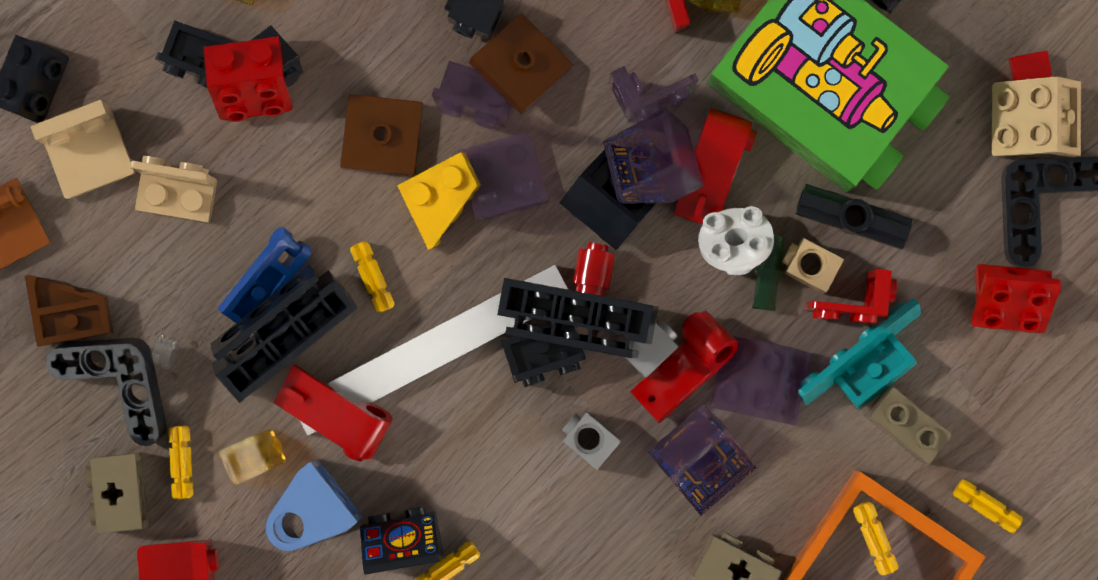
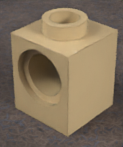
[782,238,844,294]

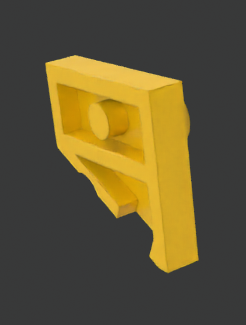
[397,152,481,250]

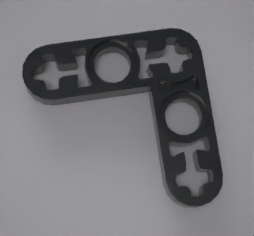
[1001,157,1098,268]
[46,338,166,446]

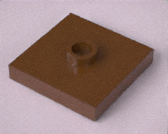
[468,13,573,115]
[340,94,423,177]

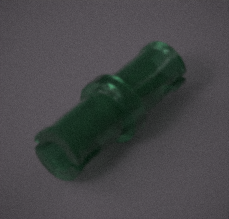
[752,236,785,311]

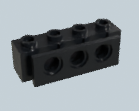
[210,264,358,403]
[497,278,659,358]

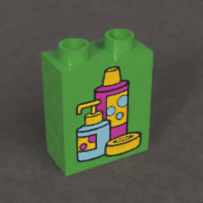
[706,0,950,192]

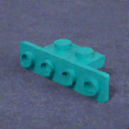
[798,298,922,410]

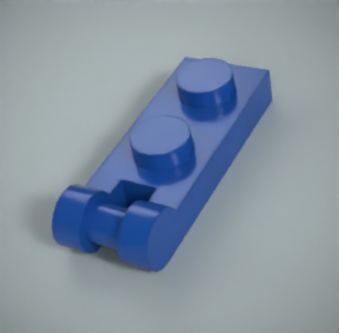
[218,227,312,323]

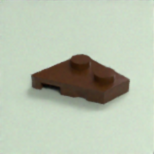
[25,275,114,347]

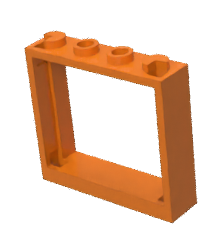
[781,470,986,580]

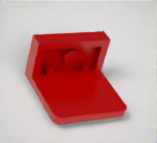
[204,36,293,122]
[804,269,897,324]
[137,539,219,580]

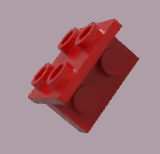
[971,264,1062,333]

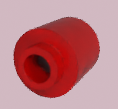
[573,242,615,296]

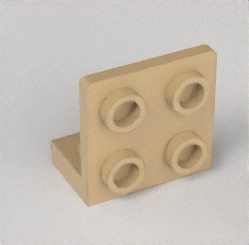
[992,76,1081,157]
[30,100,135,199]
[130,156,218,223]

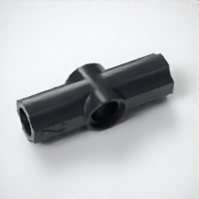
[795,184,913,250]

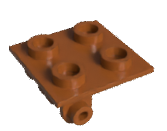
[0,178,51,270]

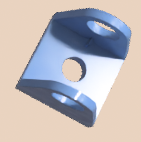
[265,459,364,551]

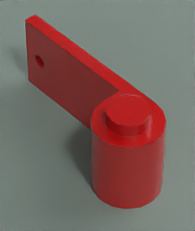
[673,107,757,224]
[630,311,739,424]
[273,364,393,462]

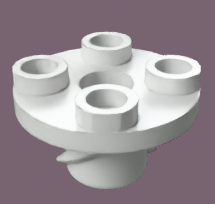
[698,206,774,275]

